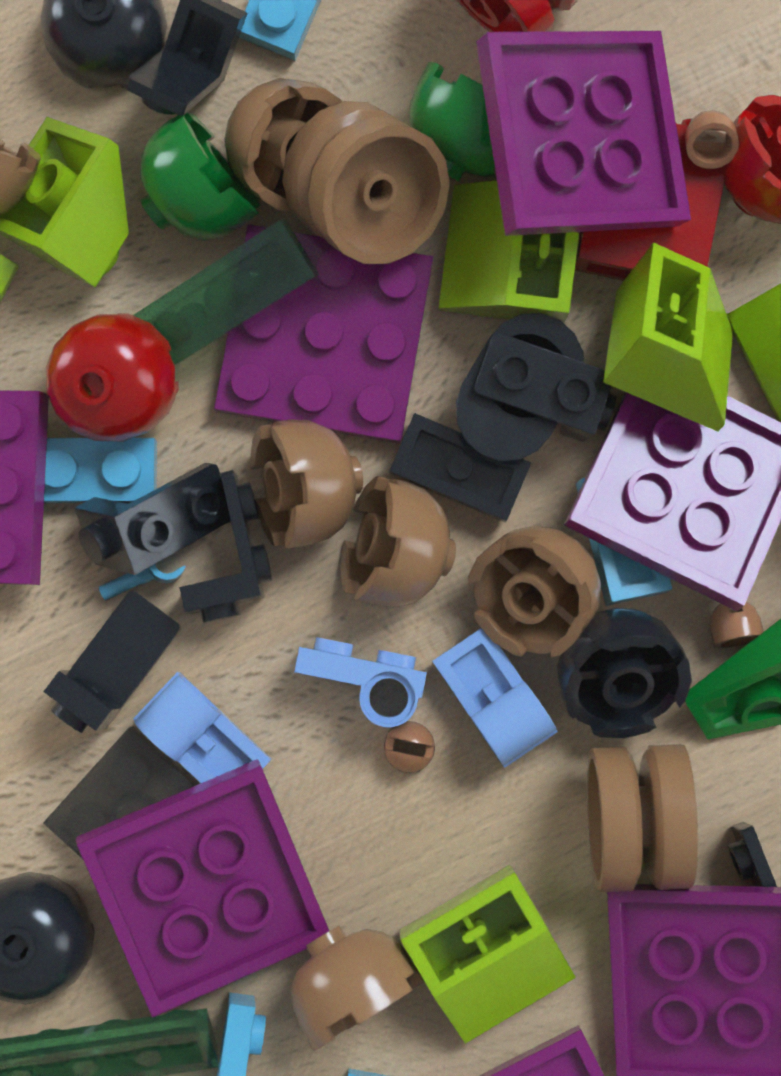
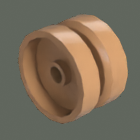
[282,101,450,264]
[587,744,698,892]

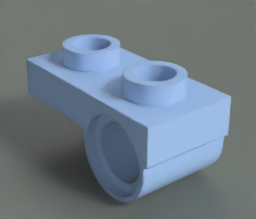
[432,628,558,768]
[294,637,427,727]
[133,672,272,783]

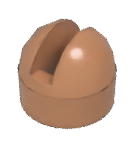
[685,110,739,169]
[710,601,764,648]
[384,721,435,773]

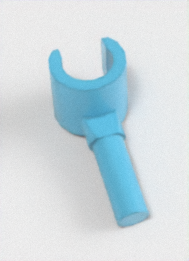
[99,564,186,601]

